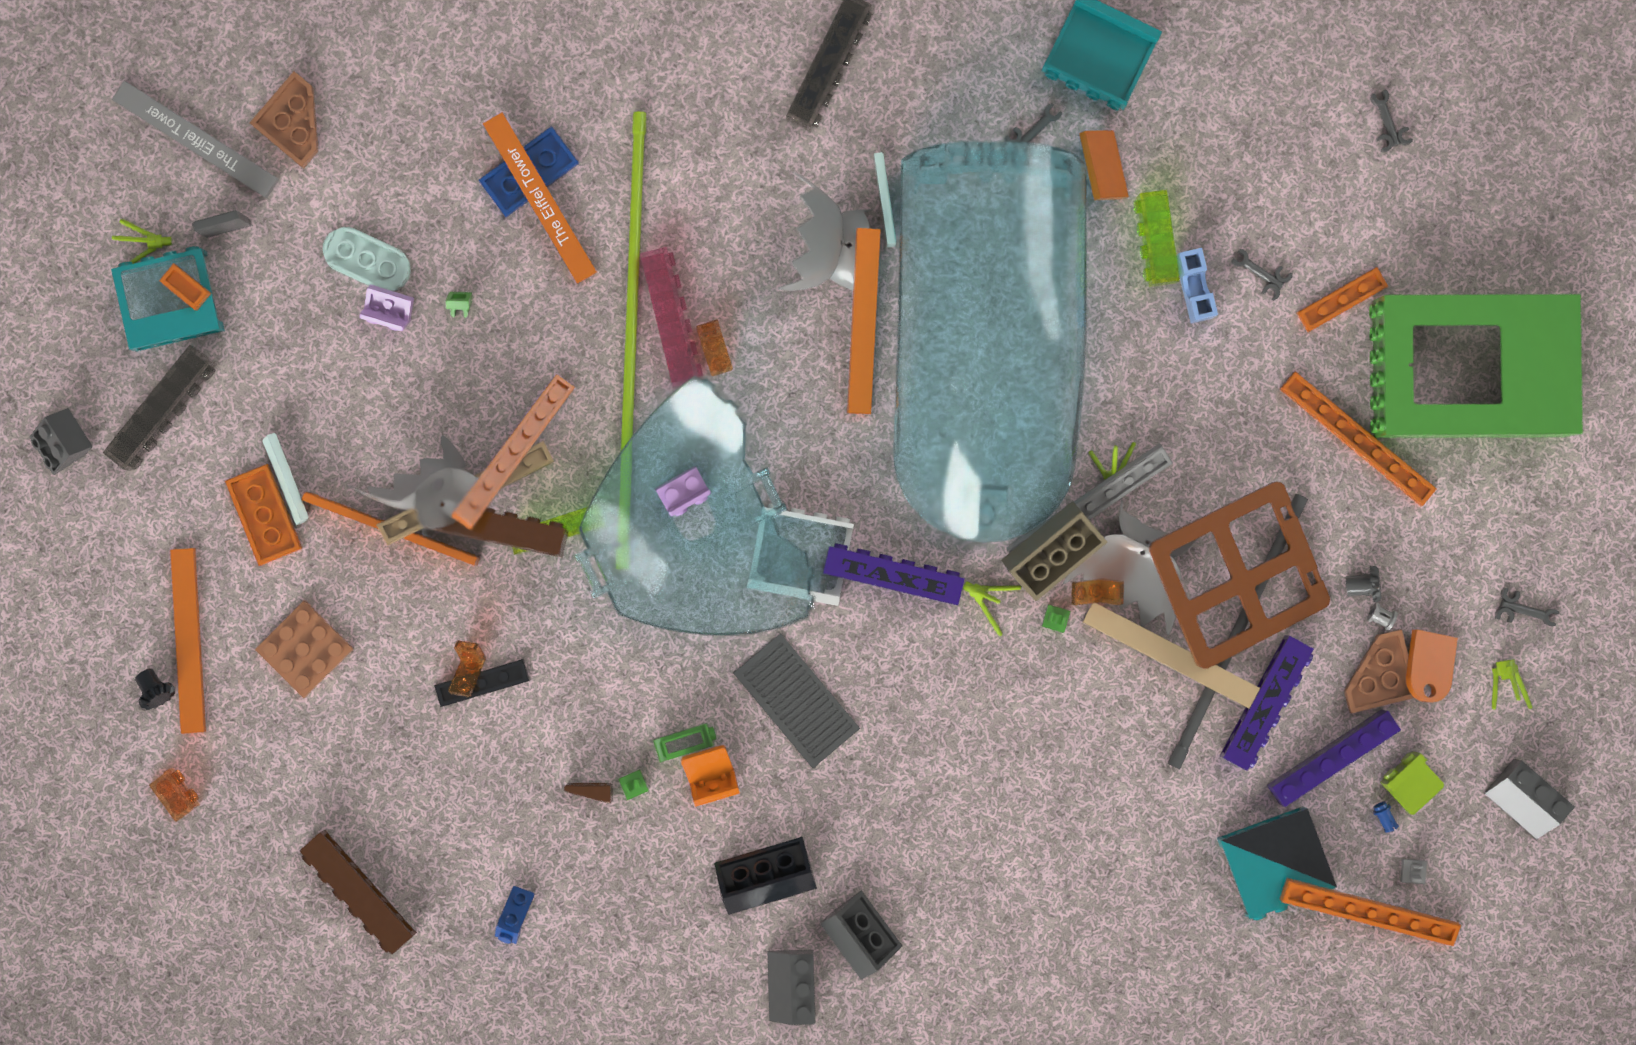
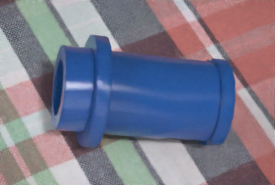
[1373,801,1399,833]

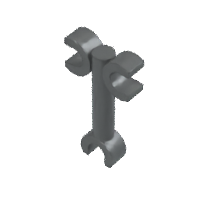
[1370,90,1413,153]
[1005,103,1062,161]
[1231,249,1293,301]
[1495,588,1559,626]

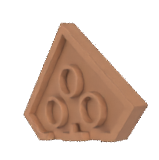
[250,71,319,169]
[1344,629,1414,713]

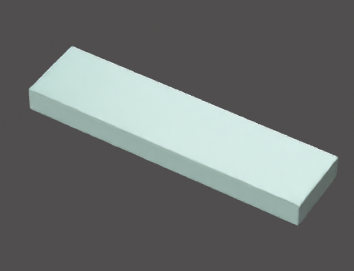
[874,152,896,247]
[262,433,309,525]

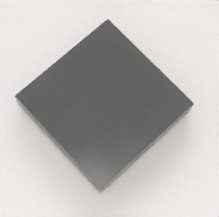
[192,210,251,238]

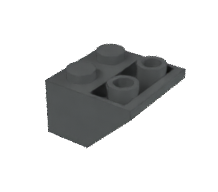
[29,408,93,475]

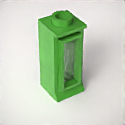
[653,723,717,763]

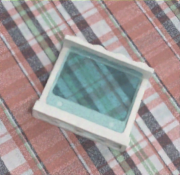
[747,503,854,606]

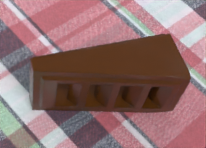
[564,783,613,803]

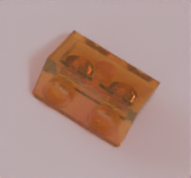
[149,768,200,822]

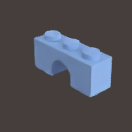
[1175,248,1218,324]

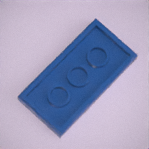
[478,126,580,218]

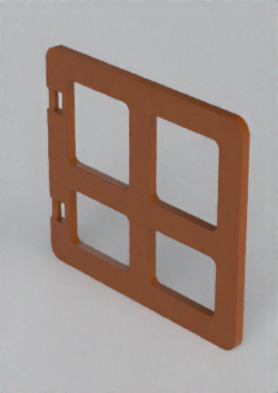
[1149,482,1330,669]

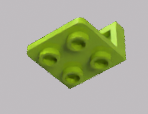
[1380,751,1444,815]

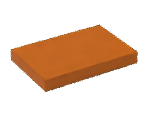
[1079,130,1129,201]

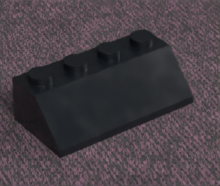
[714,836,817,915]

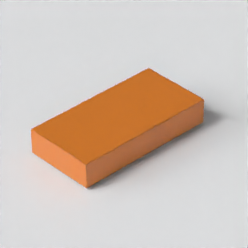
[159,263,211,311]

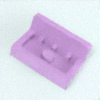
[359,284,414,331]

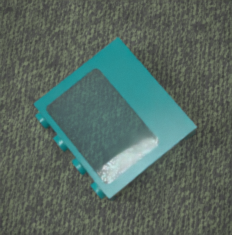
[111,246,225,352]

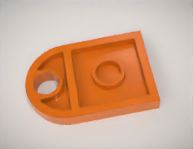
[1406,629,1458,702]

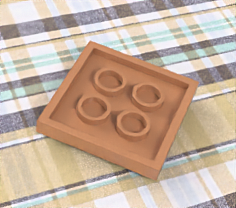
[255,600,354,698]

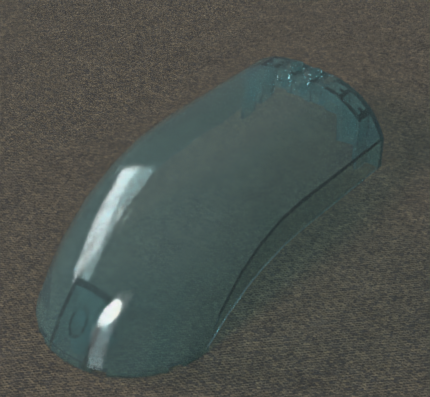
[893,141,1087,543]

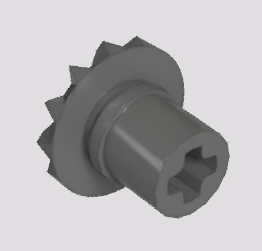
[1346,566,1382,602]

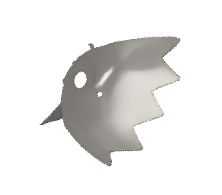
[778,172,873,291]
[346,435,498,537]
[1063,498,1198,635]

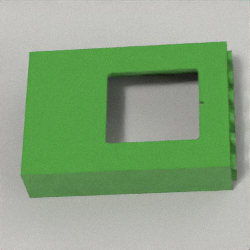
[1369,294,1583,438]

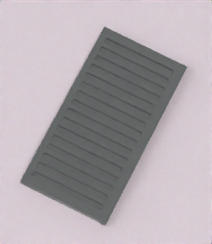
[733,633,860,769]

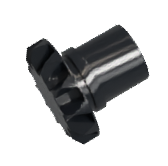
[135,669,175,710]

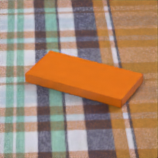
[225,464,303,566]

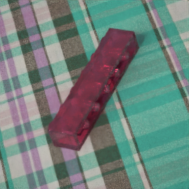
[640,247,704,389]

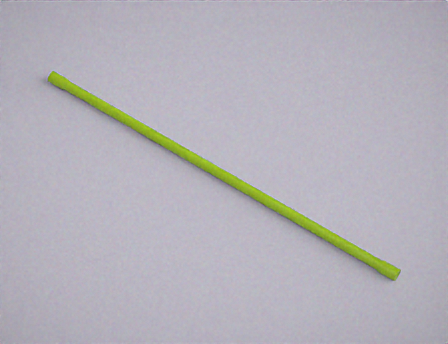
[615,111,647,570]

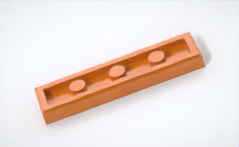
[1297,267,1388,332]

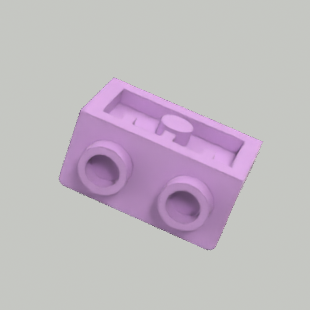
[655,466,711,516]

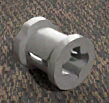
[1367,602,1398,631]

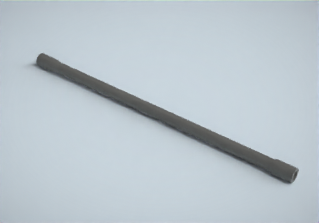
[1167,494,1308,769]

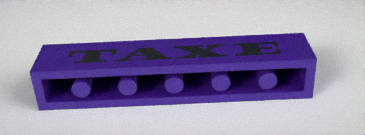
[823,543,965,605]
[1219,635,1314,771]
[1267,709,1401,807]

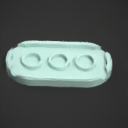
[322,227,411,291]

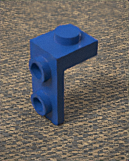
[495,886,534,944]

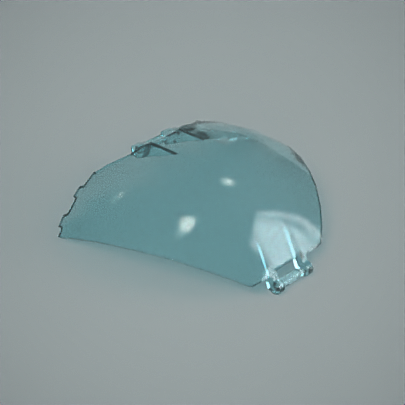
[575,376,815,636]

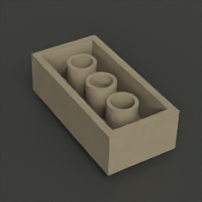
[1001,501,1108,601]

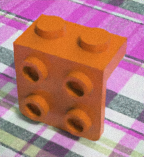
[681,745,740,807]

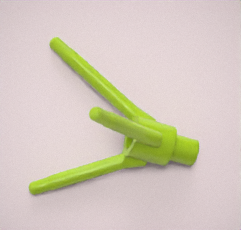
[111,219,172,264]
[1088,442,1136,480]
[963,581,1022,636]

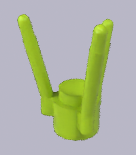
[1492,659,1533,710]

